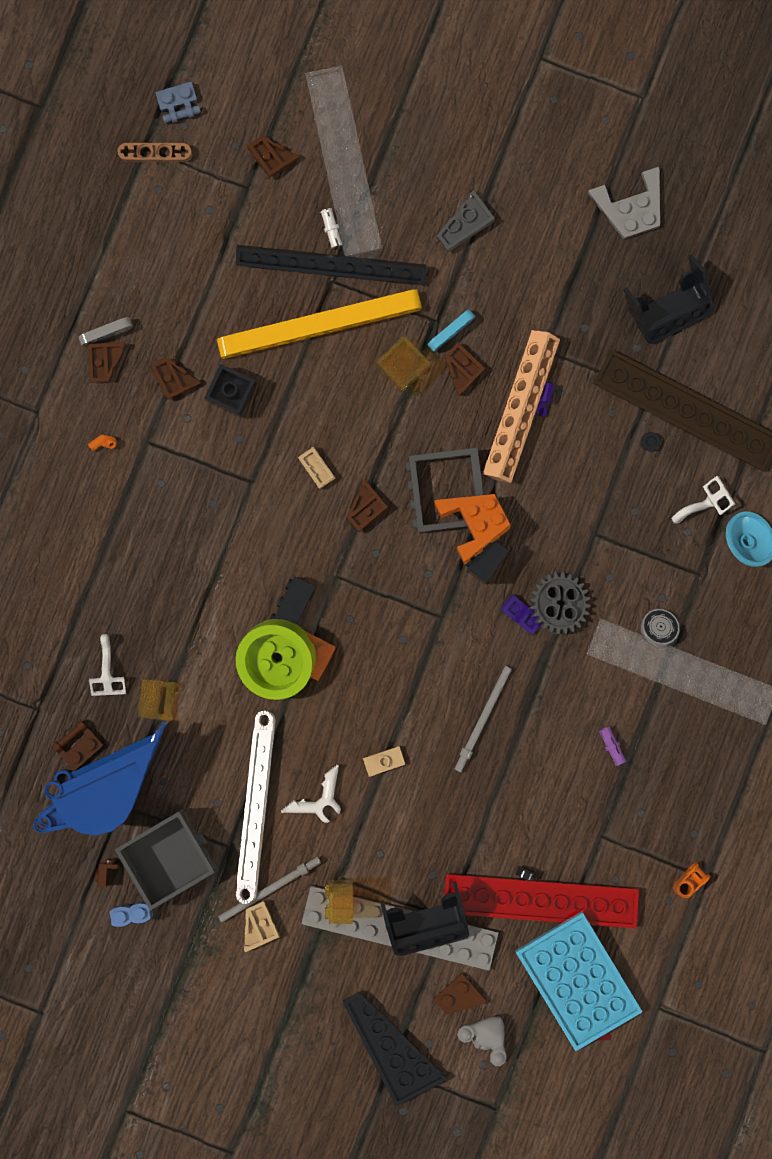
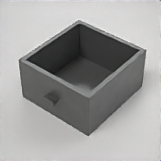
[114,809,218,911]

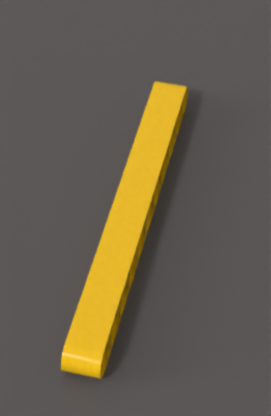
[217,289,422,359]

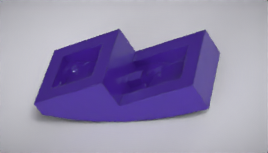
[500,594,541,635]

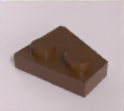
[247,136,299,178]
[150,357,201,400]
[347,480,389,533]
[433,973,487,1014]

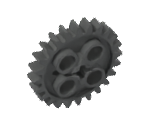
[528,572,591,635]

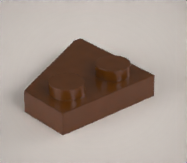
[88,342,126,383]
[444,342,485,396]

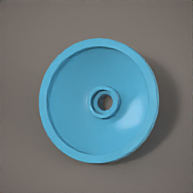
[726,511,772,567]

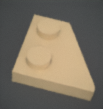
[244,901,280,952]

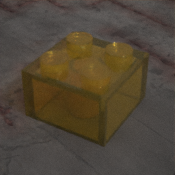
[376,336,431,393]
[325,880,353,924]

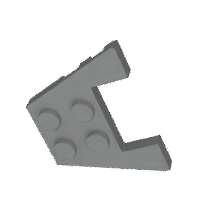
[588,167,660,239]

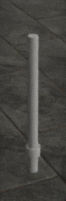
[454,666,512,772]
[218,857,321,922]

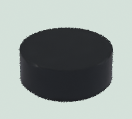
[641,432,661,452]
[516,866,536,881]

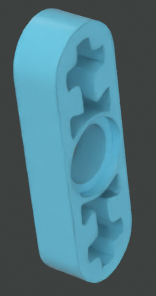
[427,309,476,352]

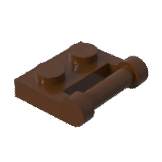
[52,720,104,771]

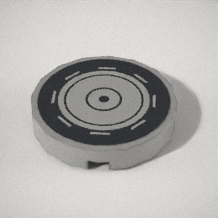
[641,609,679,647]

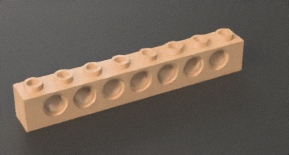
[483,330,560,483]

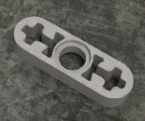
[78,317,133,347]

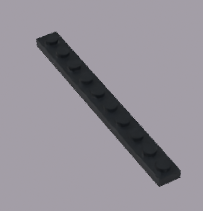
[236,245,426,285]

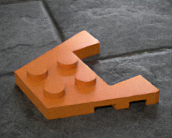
[434,494,510,565]

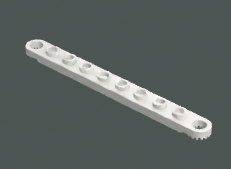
[236,711,275,904]

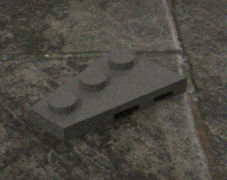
[437,189,495,252]

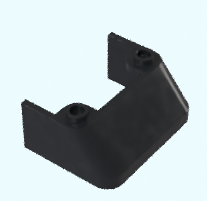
[623,254,714,344]
[380,881,470,956]

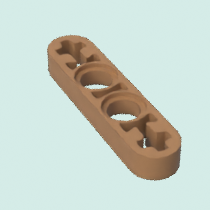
[118,143,192,162]

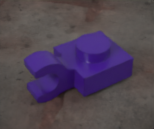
[535,383,554,417]

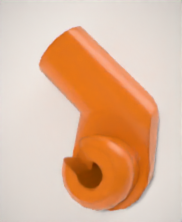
[88,434,117,452]

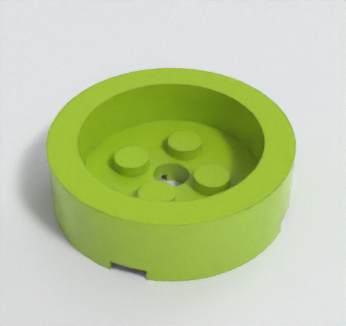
[236,619,316,700]

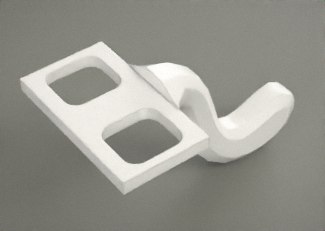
[671,476,735,524]
[89,634,126,696]

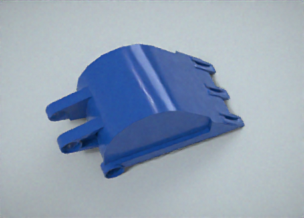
[33,720,167,835]

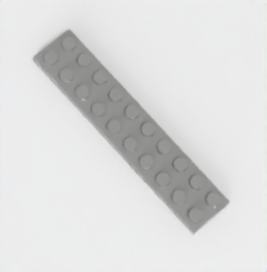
[302,885,498,970]

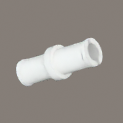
[320,208,343,249]

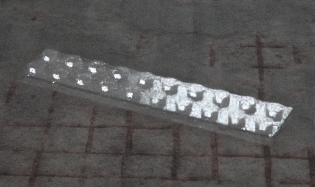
[305,65,382,257]
[586,619,772,725]

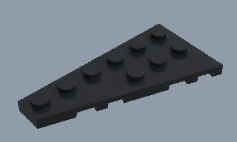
[342,991,448,1106]

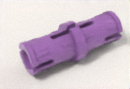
[599,726,627,766]

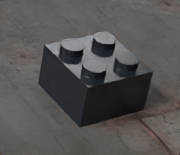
[204,364,257,418]
[465,541,508,584]

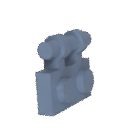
[155,82,201,123]

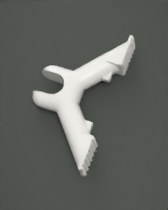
[281,764,341,823]

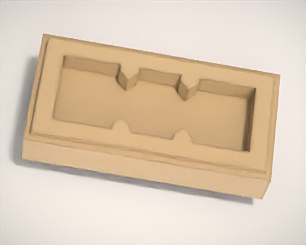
[298,447,335,489]
[363,746,405,777]

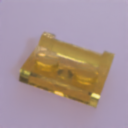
[138,679,177,721]

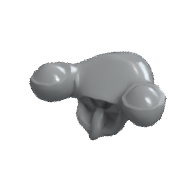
[457,1016,507,1066]

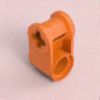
[673,862,711,898]

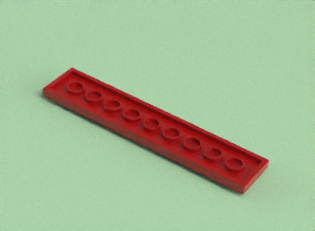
[444,874,639,928]

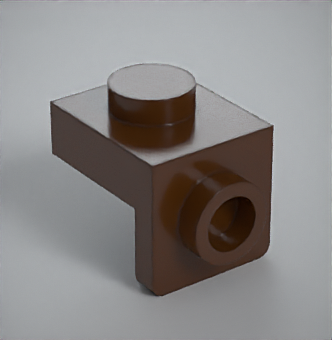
[95,859,121,888]

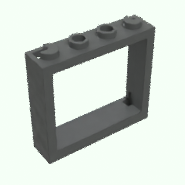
[405,448,483,533]

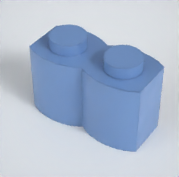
[110,901,153,927]

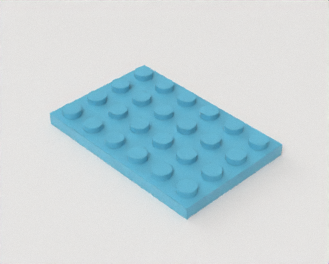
[515,911,642,1051]

